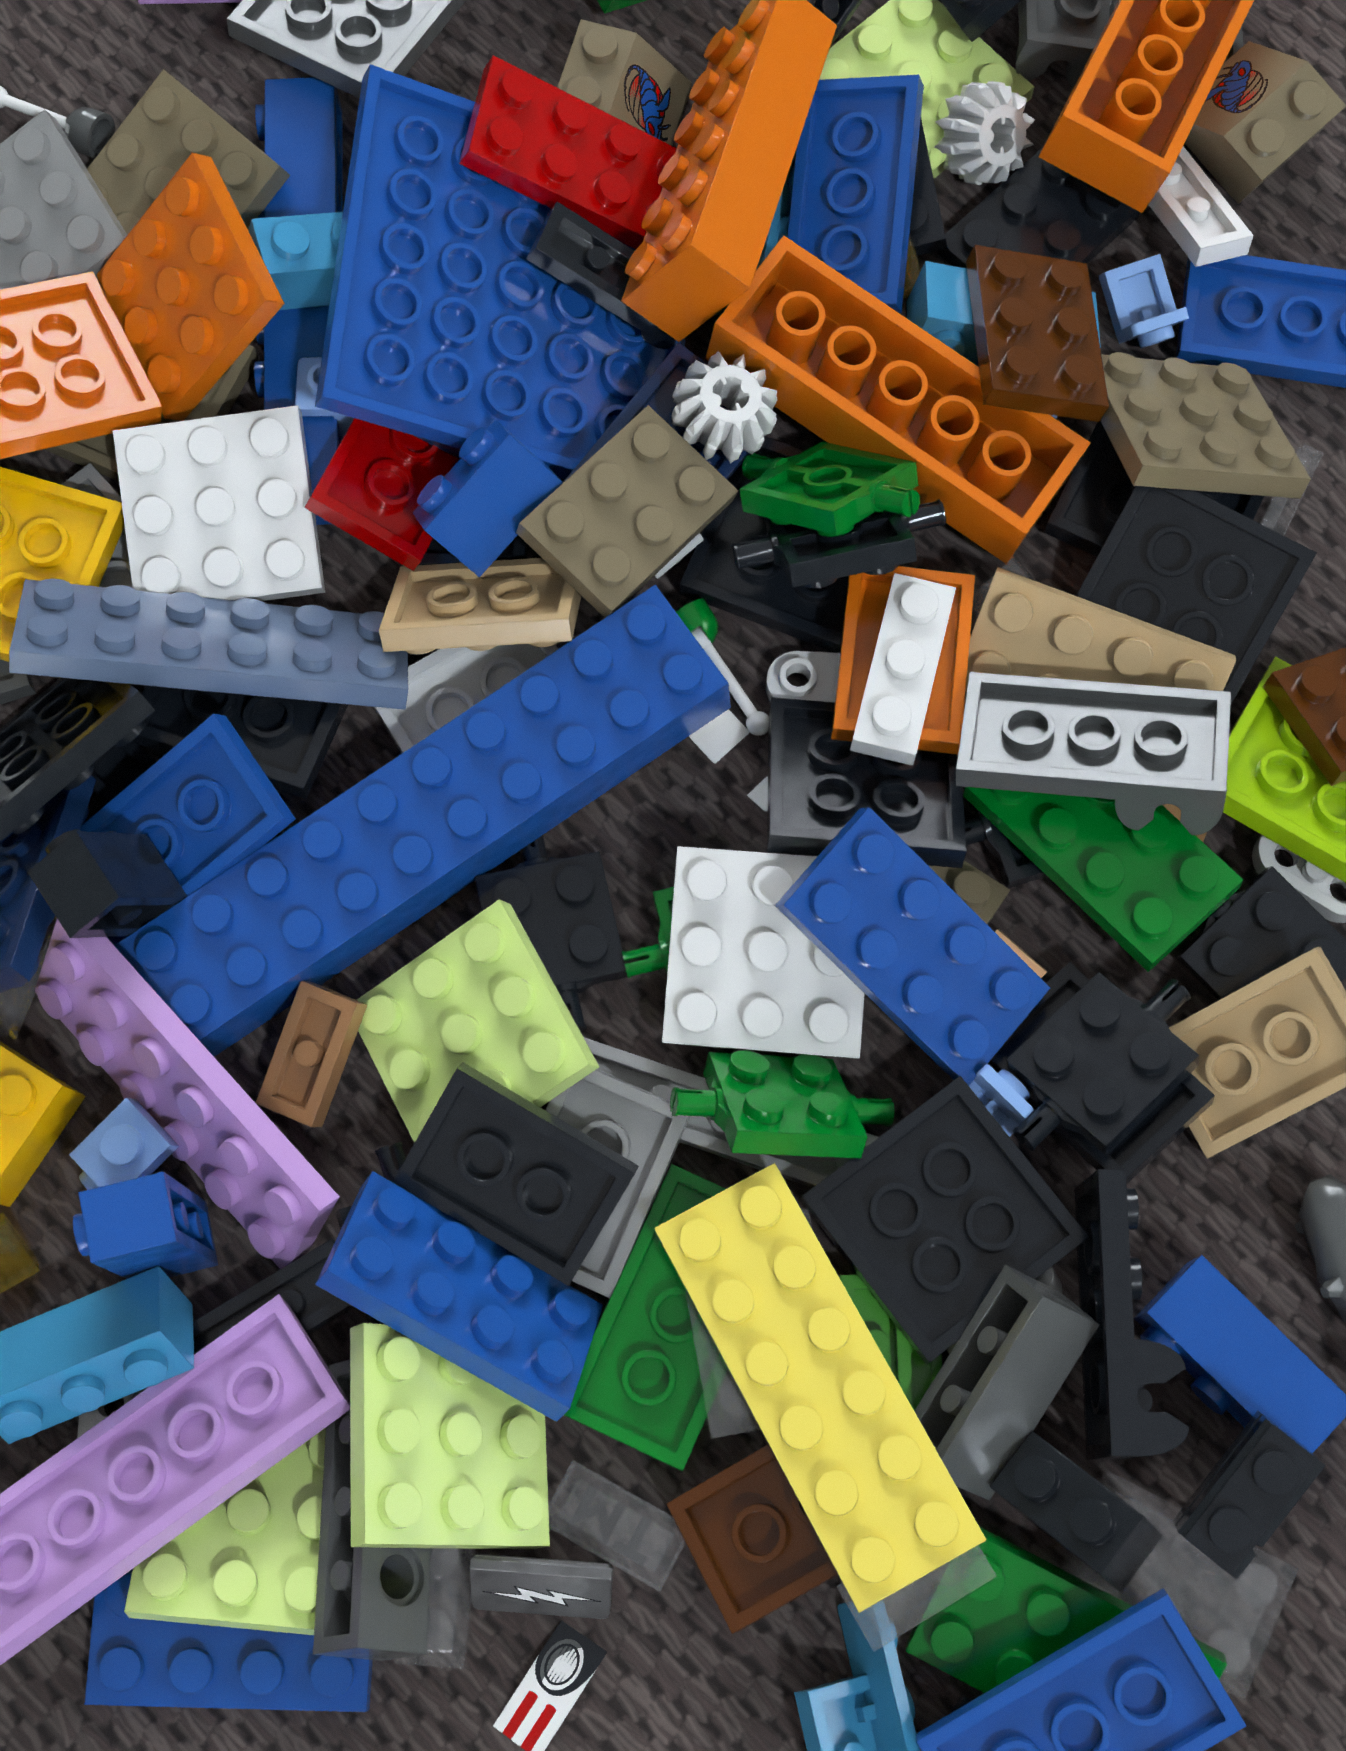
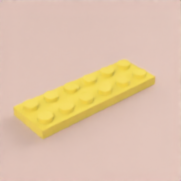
[654,1163,986,1613]

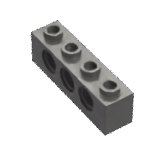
[313,1360,433,1661]

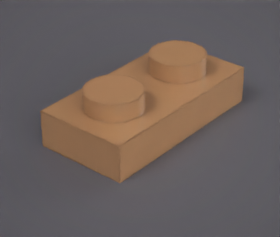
[256,981,368,1127]

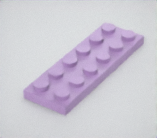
[35,919,340,1269]
[0,1294,350,1665]

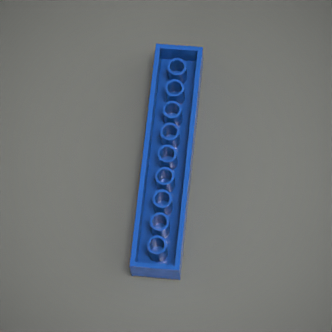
[114,585,731,1056]

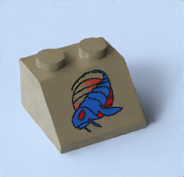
[557,19,692,146]
[1185,41,1346,204]

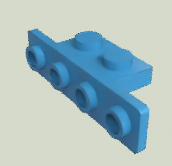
[794,1600,920,1751]

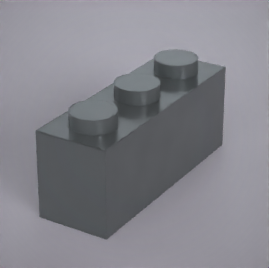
[915,1265,1100,1501]

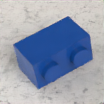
[412,419,563,577]

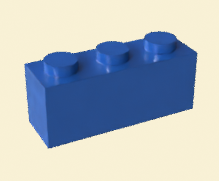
[73,1172,218,1279]
[1134,1255,1346,1453]

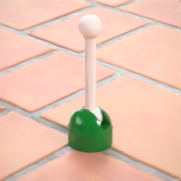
[676,598,769,736]

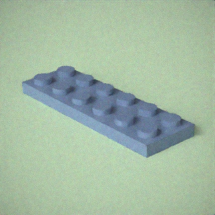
[9,578,409,710]

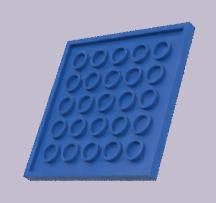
[315,64,686,479]

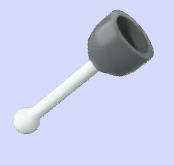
[0,86,115,159]

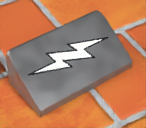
[470,1554,614,1619]

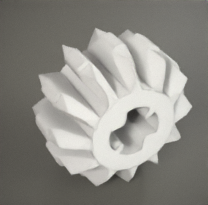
[934,81,1035,185]
[672,351,777,464]

